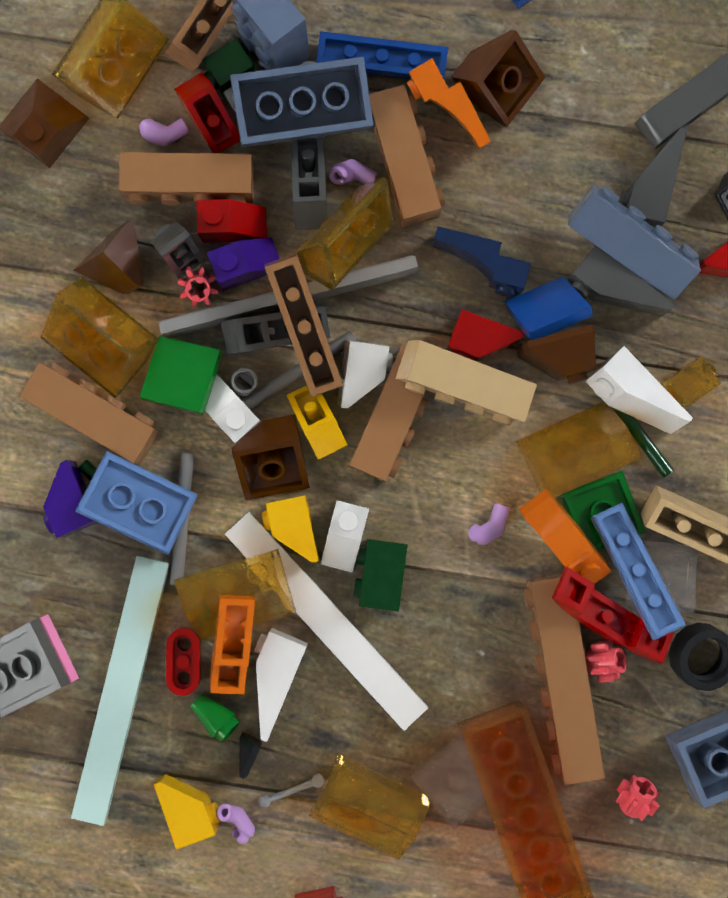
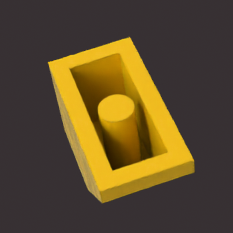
[286,385,348,460]
[262,495,320,563]
[154,774,221,850]

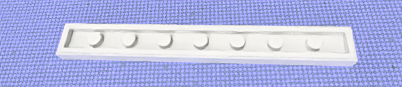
[225,512,428,731]

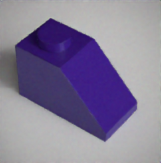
[207,238,280,292]
[43,460,97,538]

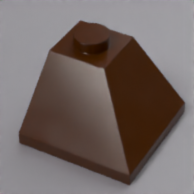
[451,30,546,127]
[0,78,89,168]
[517,324,596,384]
[232,414,310,500]

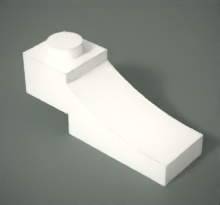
[205,374,261,444]

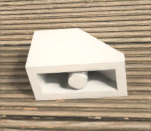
[337,340,393,409]
[321,500,369,572]

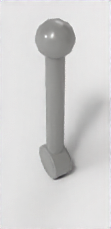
[258,773,325,808]

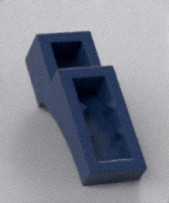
[432,226,531,297]

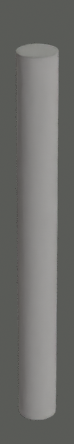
[242,331,356,410]
[170,453,194,586]

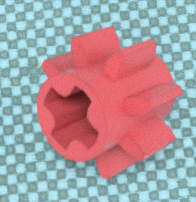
[177,265,218,307]
[585,640,627,683]
[616,775,660,821]

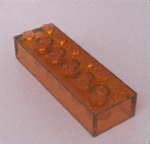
[457,700,594,898]

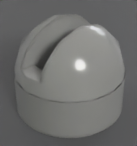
[231,368,258,396]

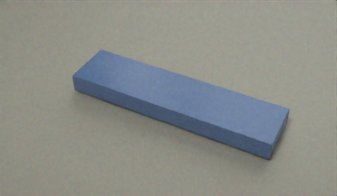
[590,503,686,640]

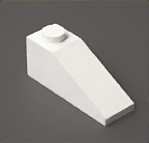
[585,346,693,434]
[254,628,308,742]

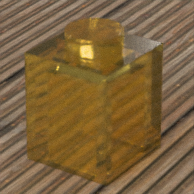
[660,356,721,408]

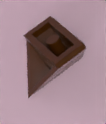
[74,221,144,294]

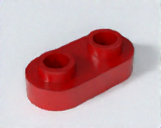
[166,627,202,696]

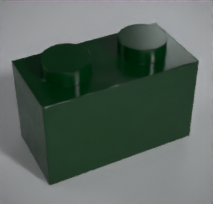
[353,538,408,612]

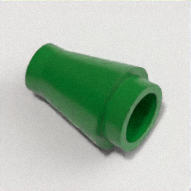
[190,693,240,743]

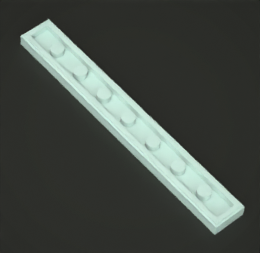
[71,555,170,826]

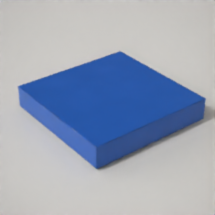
[504,276,593,340]

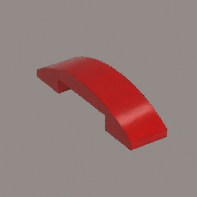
[552,567,674,664]

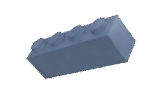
[568,184,701,301]

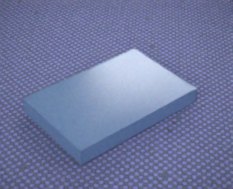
[75,451,198,555]

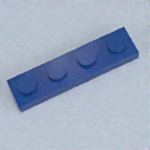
[316,31,448,79]

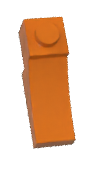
[407,58,491,149]
[519,489,612,584]
[209,595,255,694]

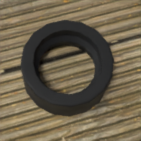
[669,623,728,691]

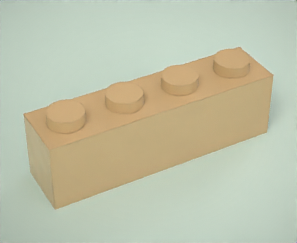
[395,340,537,426]
[640,485,728,564]

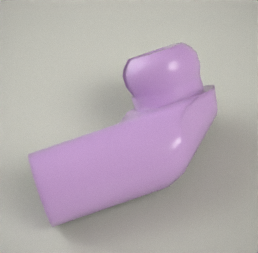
[139,118,190,147]
[329,159,378,188]
[469,503,510,545]
[217,804,255,844]

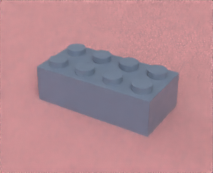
[230,57,374,148]
[665,709,728,808]

